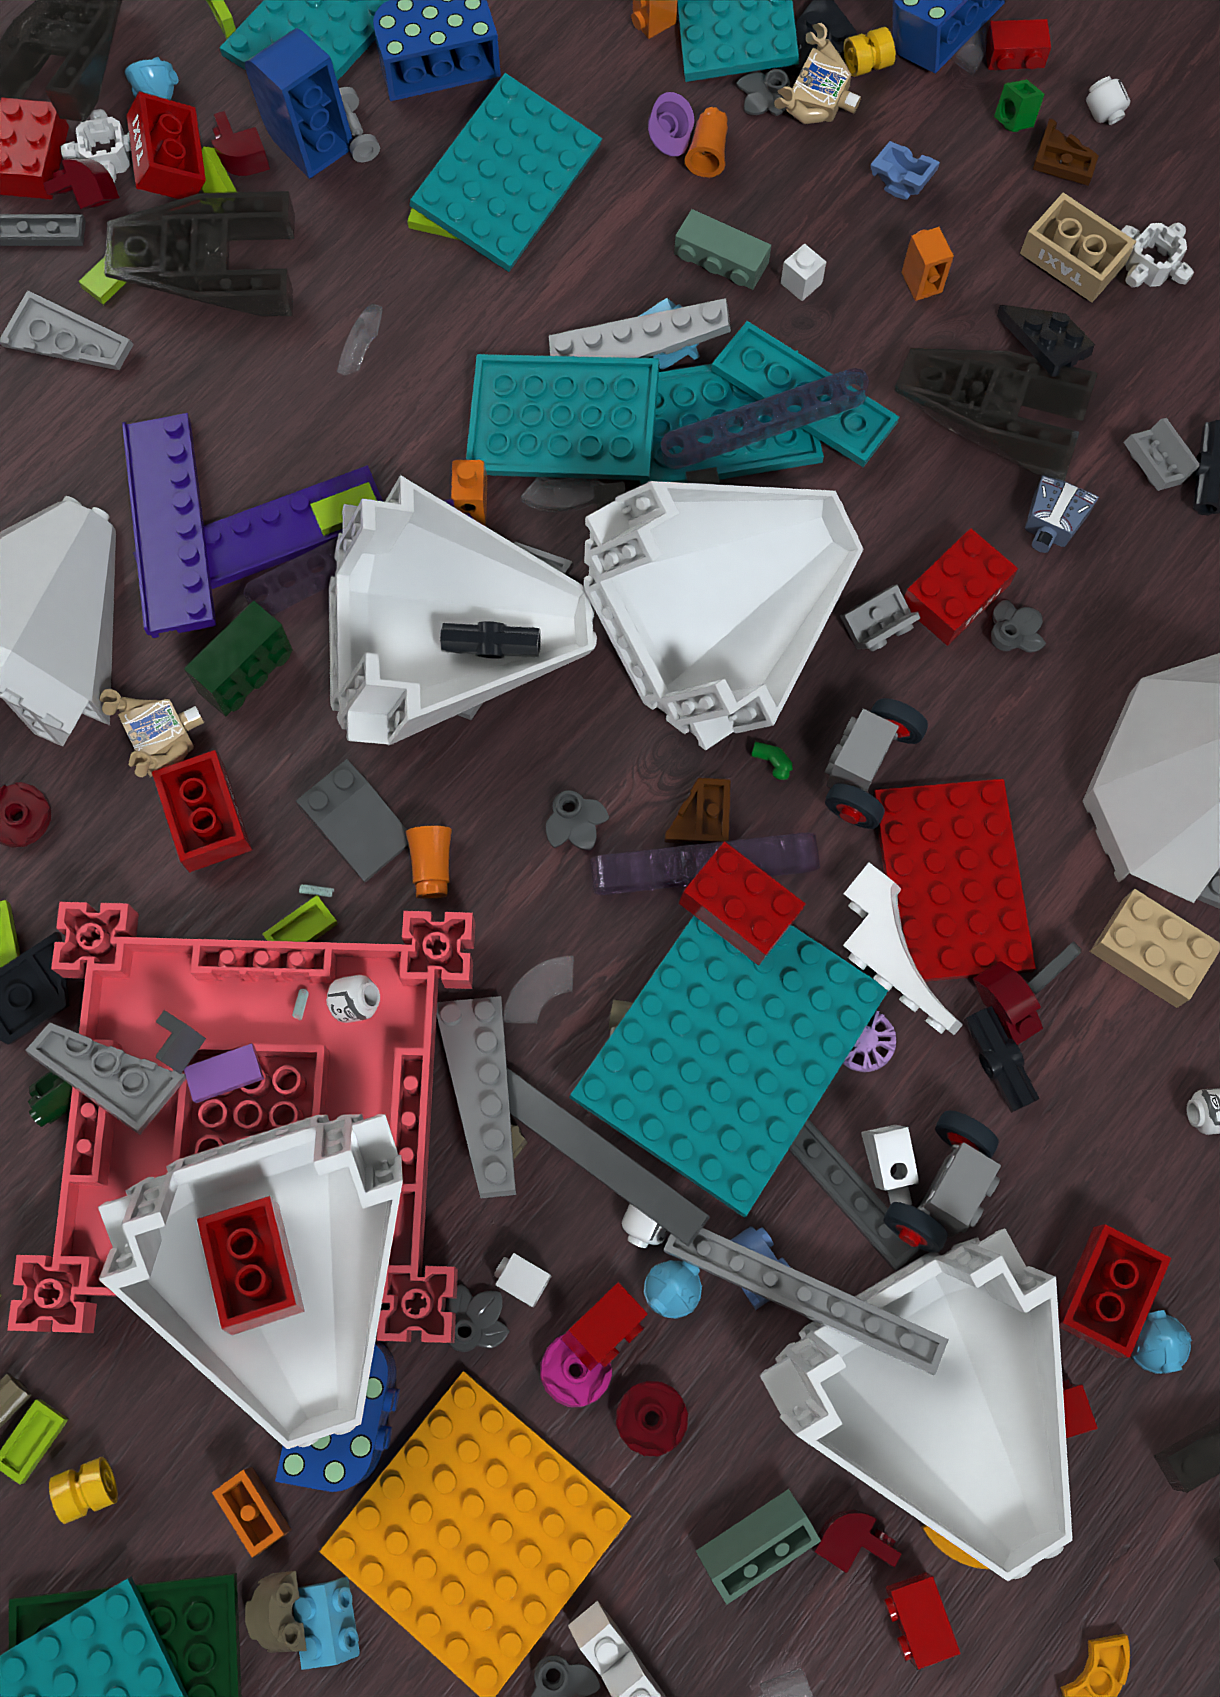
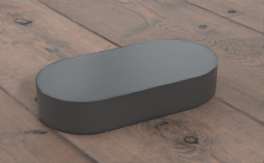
[1028,941,1082,994]

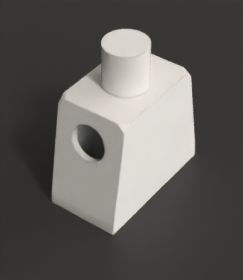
[861,1125,919,1205]

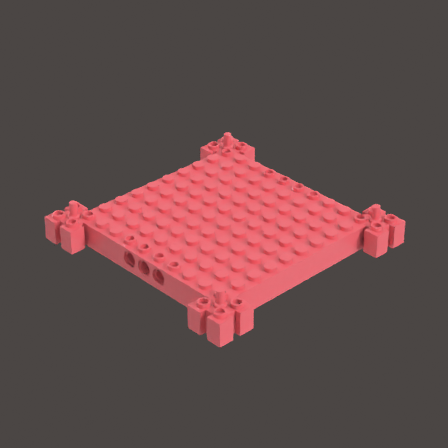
[7,902,475,1343]

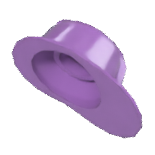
[648,92,695,156]

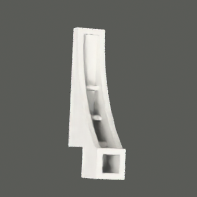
[843,863,963,1035]
[568,1601,666,1697]

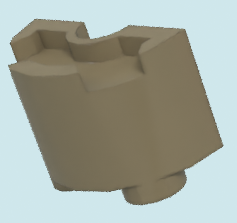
[245,1571,307,1653]

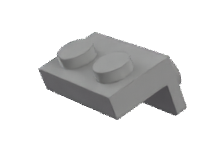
[1123,418,1199,491]
[840,585,921,651]

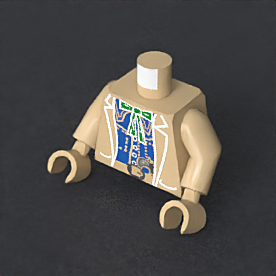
[774,23,861,124]
[99,689,204,777]

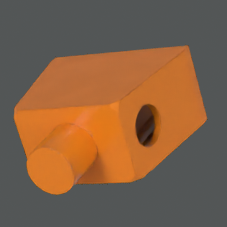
[451,460,487,526]

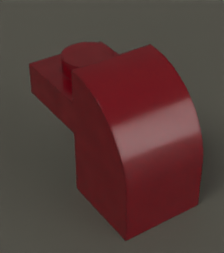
[211,111,270,176]
[43,159,120,209]
[973,961,1043,1045]
[811,1510,902,1573]

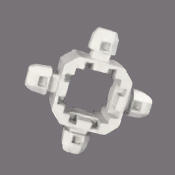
[61,109,131,183]
[1121,222,1194,287]

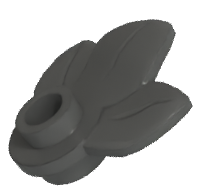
[736,69,790,116]
[991,600,1046,652]
[546,790,609,850]
[445,1284,510,1352]
[531,1655,601,1697]

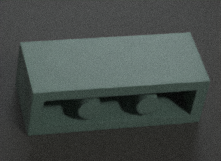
[674,209,771,290]
[696,1489,821,1604]

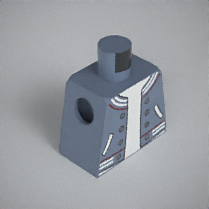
[1025,472,1099,553]

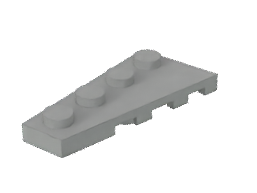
[0,290,134,370]
[25,1023,186,1135]

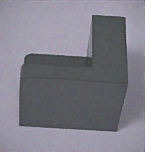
[156,1010,206,1074]

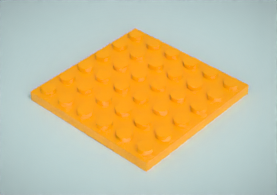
[319,1371,631,1697]

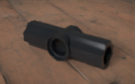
[1192,420,1220,516]
[440,621,541,659]
[964,1006,1040,1113]

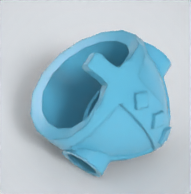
[124,57,179,100]
[643,1260,702,1319]
[1131,1310,1192,1374]

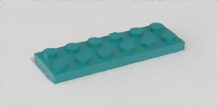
[711,321,899,467]

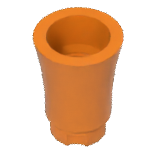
[685,107,728,178]
[406,826,452,899]

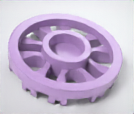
[843,1011,896,1072]

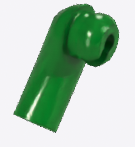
[751,741,793,780]

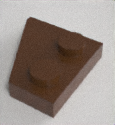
[1033,119,1099,186]
[664,778,731,845]

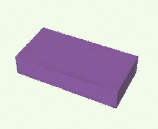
[184,1043,265,1103]

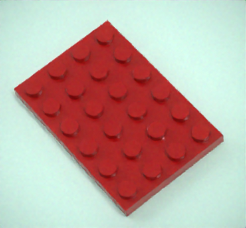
[873,779,1036,982]

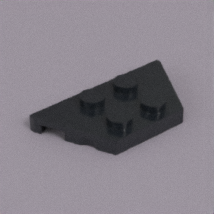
[764,0,857,76]
[997,305,1095,377]
[0,932,70,1045]

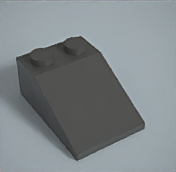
[296,759,409,883]

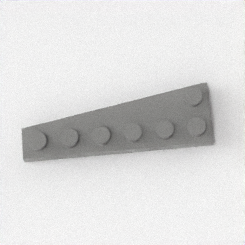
[549,298,731,358]
[437,996,516,1198]

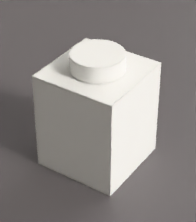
[781,243,826,301]
[494,1253,552,1308]

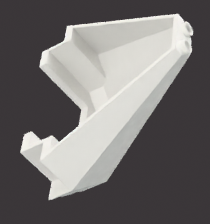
[329,475,597,746]
[584,481,864,750]
[0,496,116,746]
[1083,653,1220,903]
[98,1114,403,1449]
[760,1228,1073,1581]

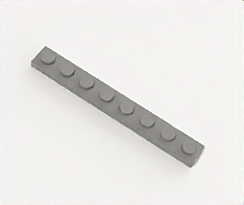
[664,1228,949,1375]

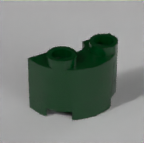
[28,1071,72,1127]

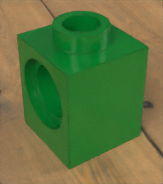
[994,79,1045,132]

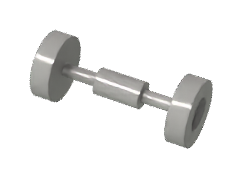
[339,87,380,163]

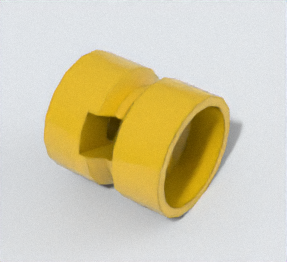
[843,27,896,77]
[49,1457,118,1524]

